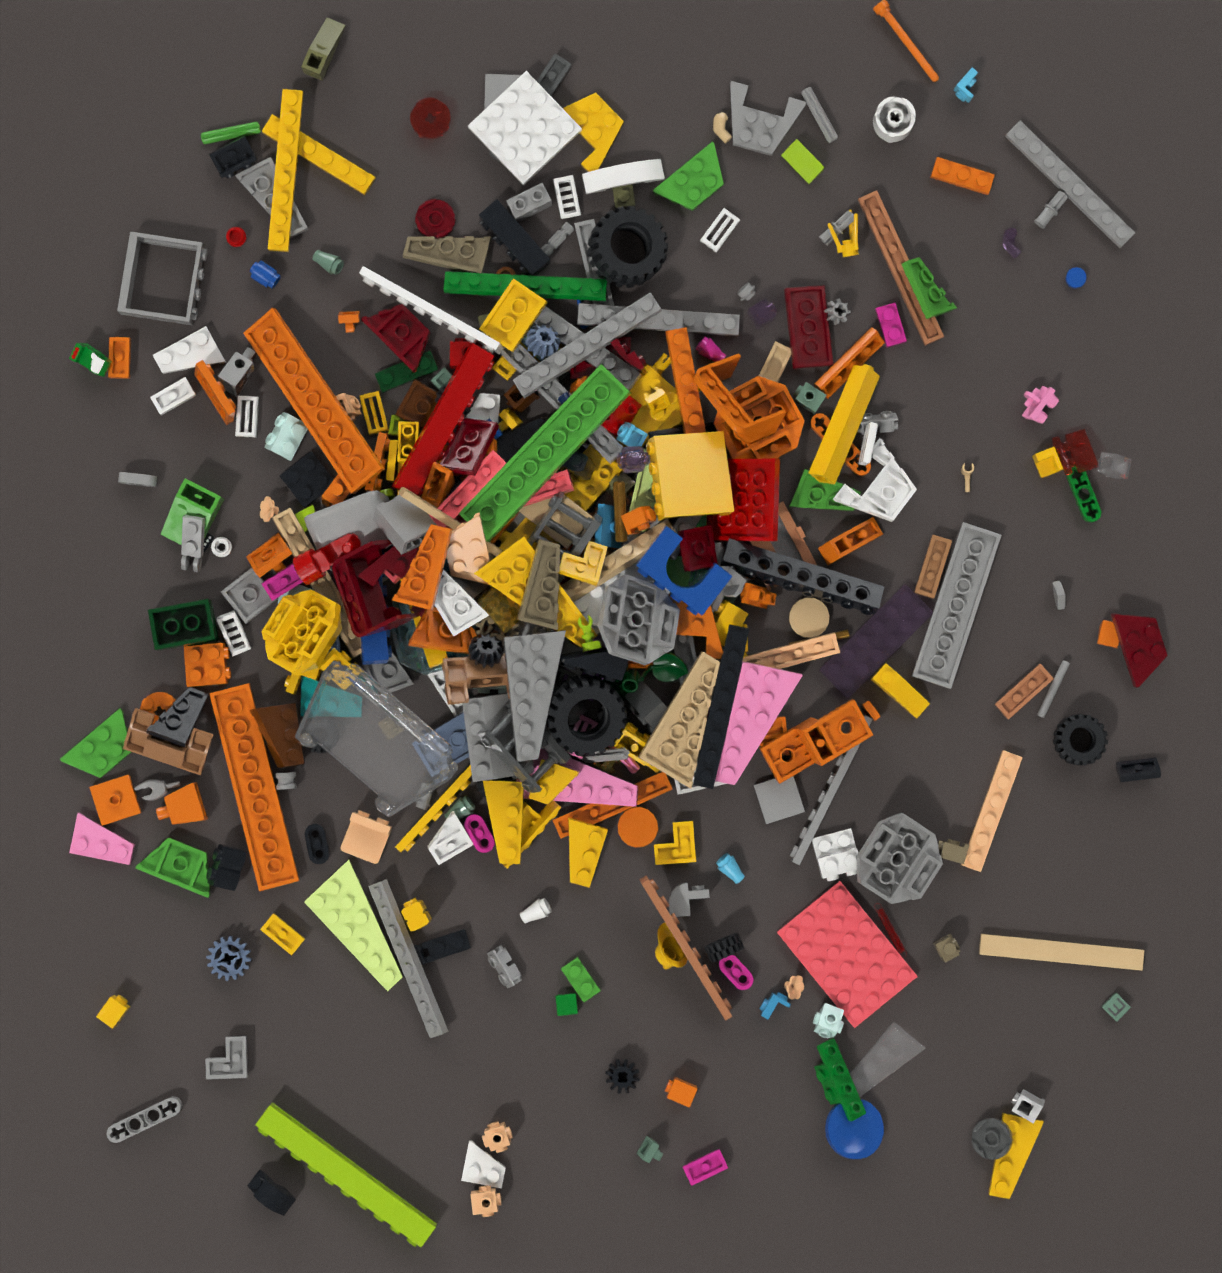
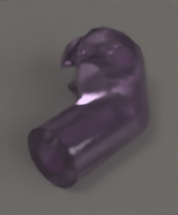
[1002,228,1022,259]

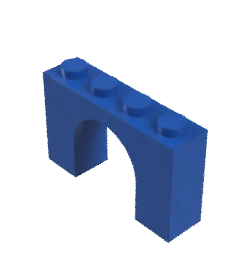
[636,525,732,616]

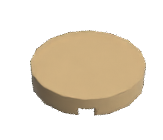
[789,598,829,638]

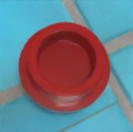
[226,227,247,247]

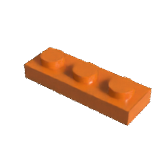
[930,157,995,195]

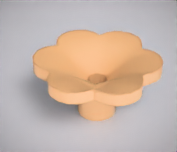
[260,496,279,522]
[784,975,804,1000]

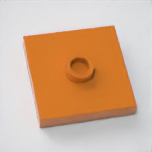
[89,774,142,826]

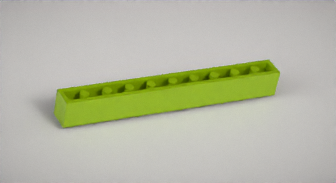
[255,1102,437,1247]

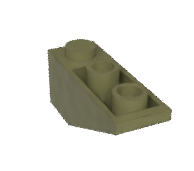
[301,18,346,81]

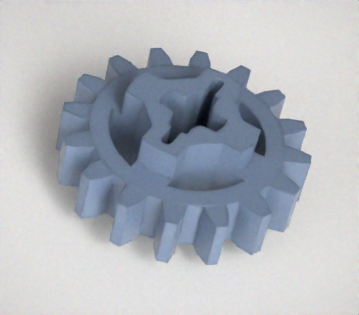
[206,936,252,981]

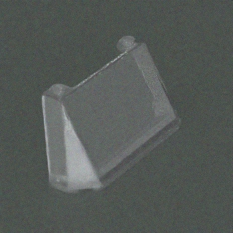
[295,661,458,817]

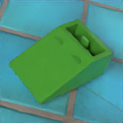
[160,478,225,545]

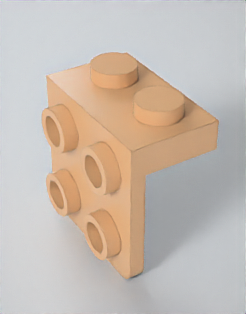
[341,810,392,864]

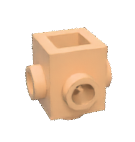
[336,393,361,421]
[482,1121,513,1153]
[470,1185,502,1217]

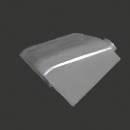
[304,490,394,571]

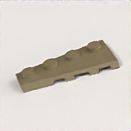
[403,236,491,273]
[517,539,560,630]

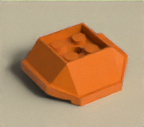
[713,376,805,459]

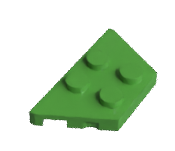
[653,142,724,211]
[60,708,132,778]
[135,837,211,898]

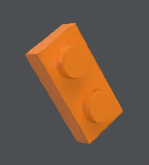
[108,337,131,379]

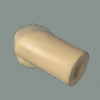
[713,112,732,144]

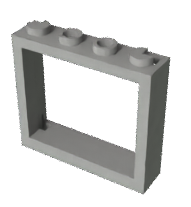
[117,232,208,325]

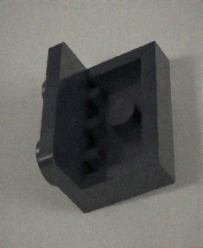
[209,135,257,179]

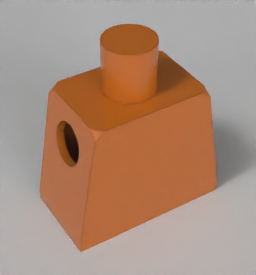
[156,782,208,825]

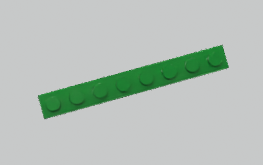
[444,271,607,301]

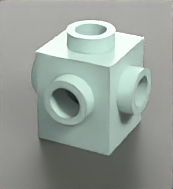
[813,1003,844,1038]

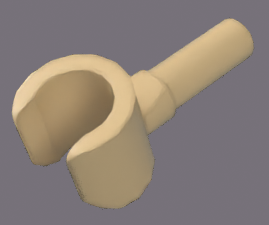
[961,463,974,492]

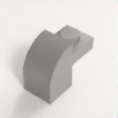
[669,882,710,917]

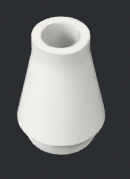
[520,898,552,924]

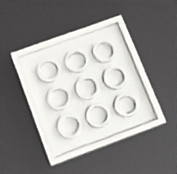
[468,71,582,186]

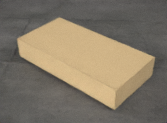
[759,341,791,382]

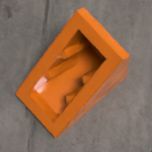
[421,462,455,507]

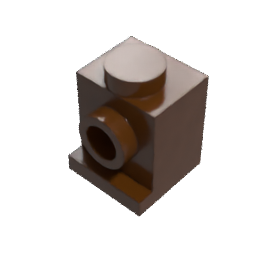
[504,384,540,413]

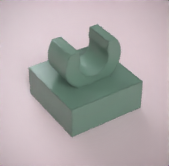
[636,1136,663,1163]

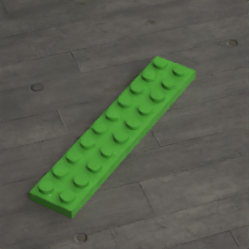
[459,364,631,542]

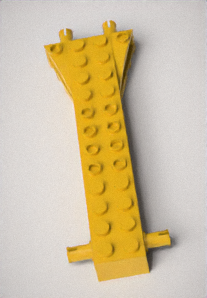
[495,353,701,557]

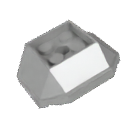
[598,574,680,665]
[856,812,943,904]

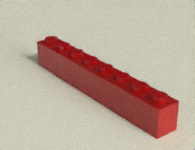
[391,343,494,497]

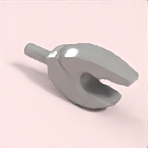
[134,779,180,801]

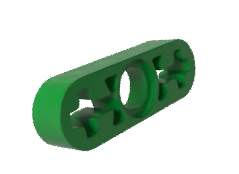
[1066,466,1101,523]

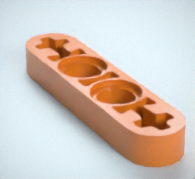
[810,413,871,476]

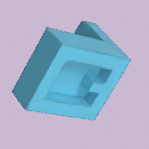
[954,67,978,103]

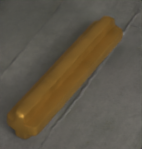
[613,481,627,542]

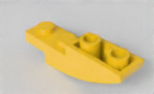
[397,421,419,495]

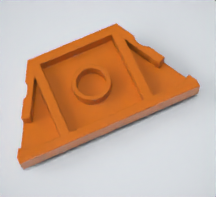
[408,607,477,655]

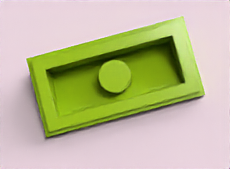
[781,139,824,184]

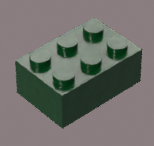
[148,599,219,651]

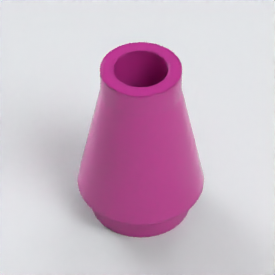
[695,336,726,362]

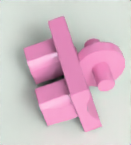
[1022,386,1059,424]

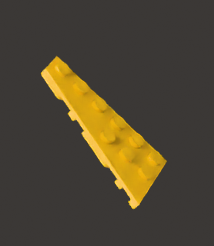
[474,536,598,648]

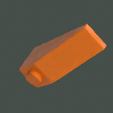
[818,517,883,565]

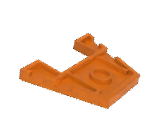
[668,594,723,659]

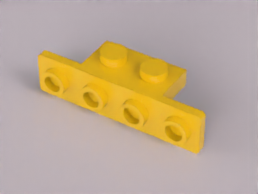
[503,801,561,868]

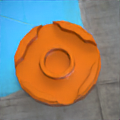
[618,807,658,848]

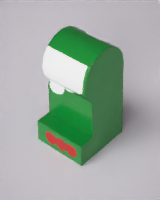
[69,343,112,377]

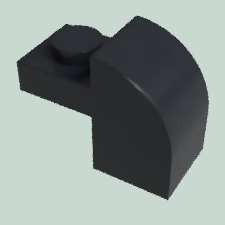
[247,1170,296,1216]

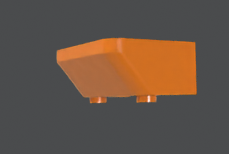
[694,353,786,443]

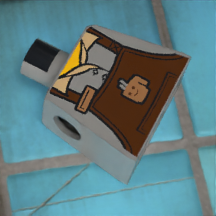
[218,347,257,397]

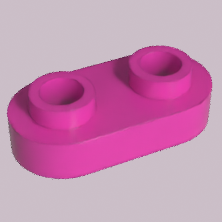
[464,814,495,853]
[719,955,753,990]

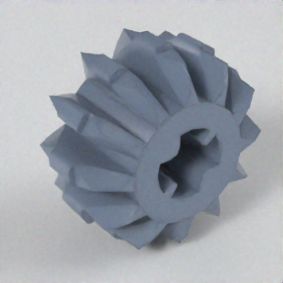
[525,324,561,360]

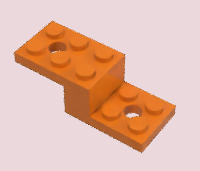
[759,699,873,784]

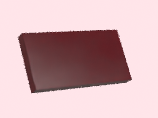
[784,285,833,369]

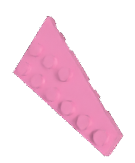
[715,661,803,785]
[516,748,638,807]

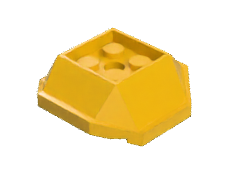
[261,589,342,676]

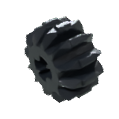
[468,633,504,669]
[605,1058,640,1094]

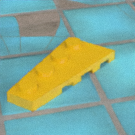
[988,1113,1044,1199]

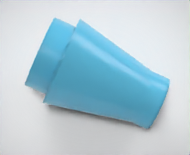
[716,853,745,884]

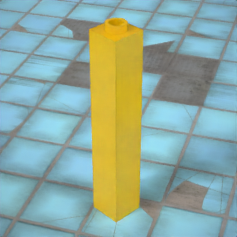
[809,364,880,484]

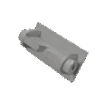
[857,411,898,435]
[487,945,522,988]

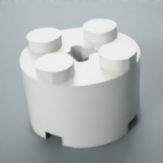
[873,97,916,143]

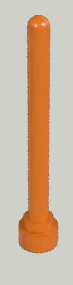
[873,0,939,82]

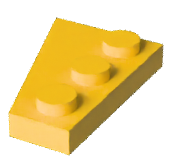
[568,817,608,888]

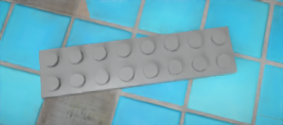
[912,522,1002,689]

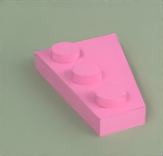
[69,813,135,865]

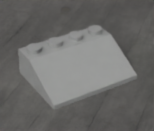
[462,693,534,782]

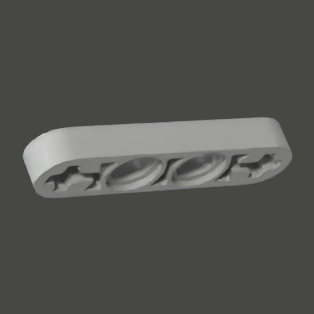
[107,1096,182,1143]

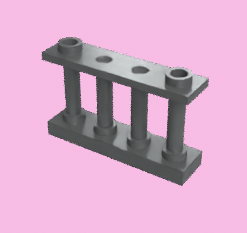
[527,491,602,584]
[477,699,571,793]

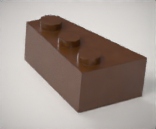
[250,703,304,768]

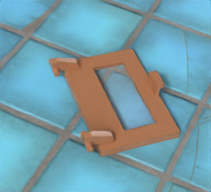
[750,502,817,591]

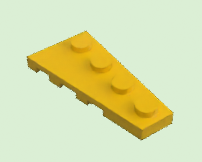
[483,780,524,864]

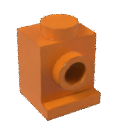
[621,506,656,535]

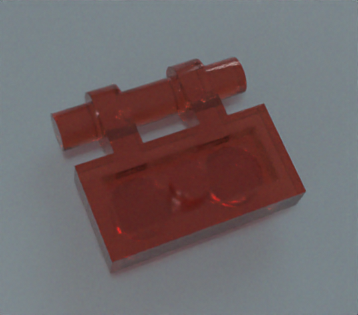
[1052,429,1098,476]

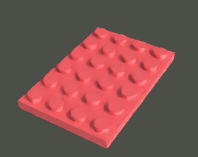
[777,880,918,1028]

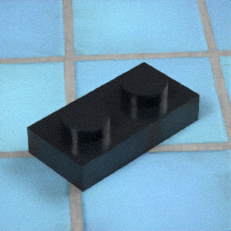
[1116,758,1161,783]

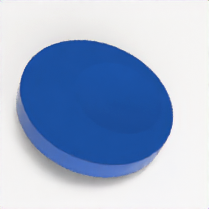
[825,1099,884,1159]

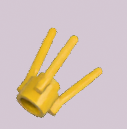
[828,209,859,257]

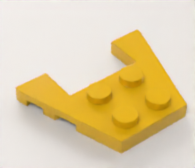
[563,93,624,172]

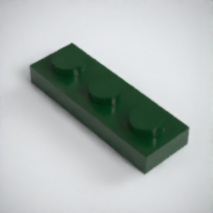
[375,351,439,393]

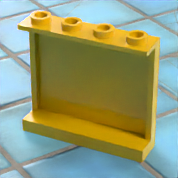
[646,431,734,521]

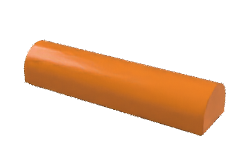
[814,327,885,399]

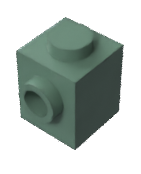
[794,382,827,414]

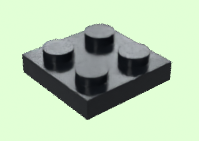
[280,451,334,508]

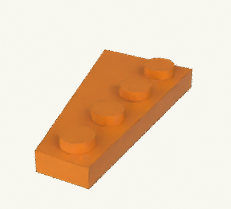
[392,524,453,610]

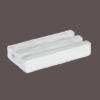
[700,208,740,253]
[235,396,259,438]
[858,422,878,466]

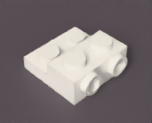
[812,828,858,881]

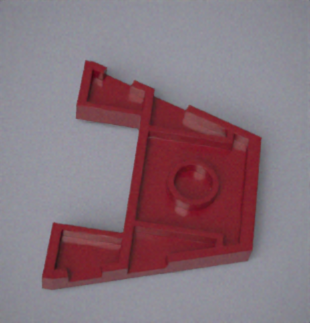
[358,546,425,617]

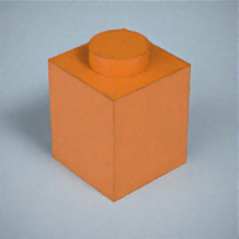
[665,1076,698,1108]

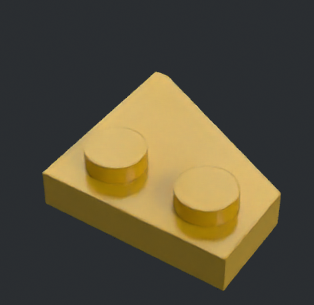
[529,759,580,805]

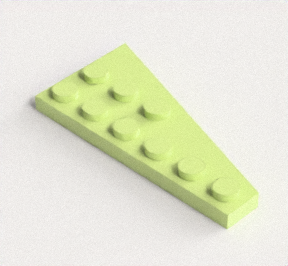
[304,859,403,991]

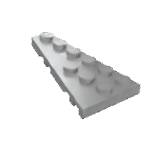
[503,630,566,762]

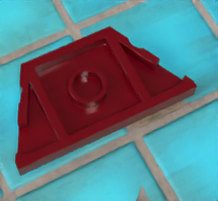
[361,304,431,373]
[1111,613,1168,688]

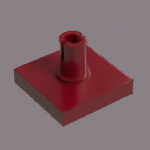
[678,525,718,572]

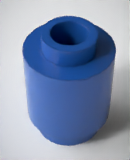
[249,260,281,289]

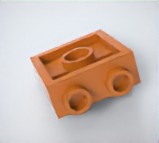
[184,643,231,687]

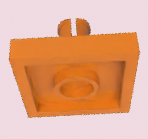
[246,532,292,578]

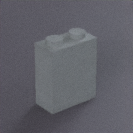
[373,495,437,555]

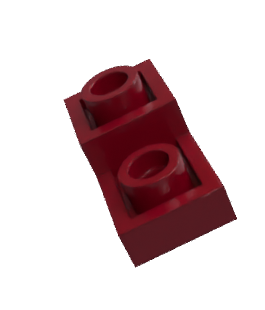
[610,339,647,375]

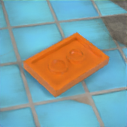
[194,360,236,425]

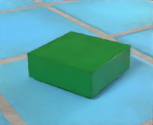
[555,993,578,1016]

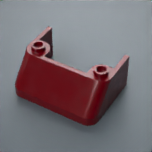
[332,539,419,637]

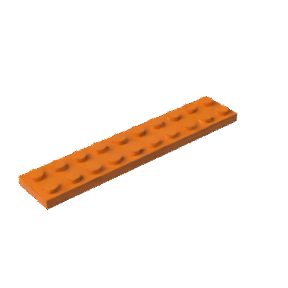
[243,308,385,494]
[209,683,300,891]

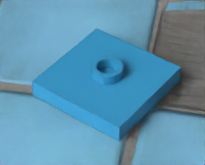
[594,504,622,548]

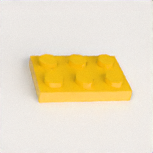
[479,278,548,352]

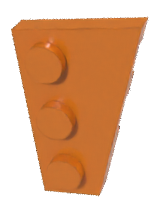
[365,432,391,492]

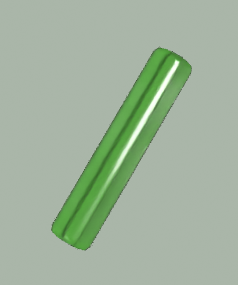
[201,122,261,144]

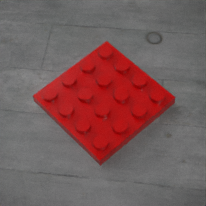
[706,458,780,541]

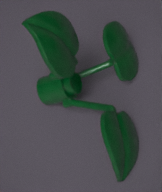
[603,641,688,701]

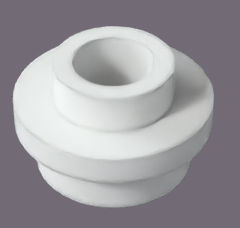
[211,537,232,557]

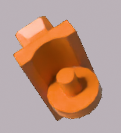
[740,583,777,609]

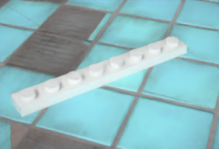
[359,266,503,354]

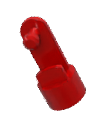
[293,533,361,585]

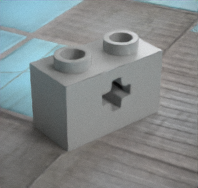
[506,183,552,222]

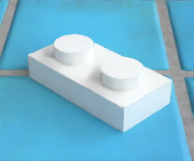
[150,377,197,416]

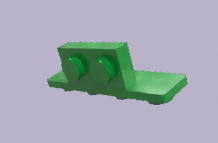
[814,1038,866,1122]

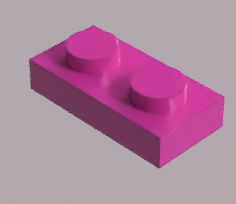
[875,303,907,348]
[261,563,303,601]
[682,1149,728,1186]

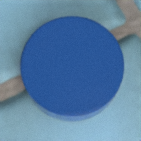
[1065,267,1087,289]

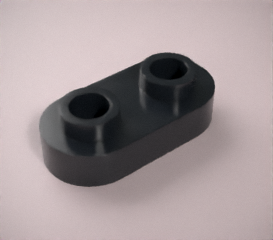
[304,824,330,864]

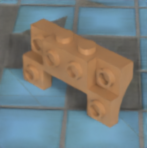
[442,653,510,705]
[123,708,213,775]

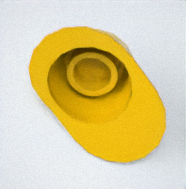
[655,922,688,970]

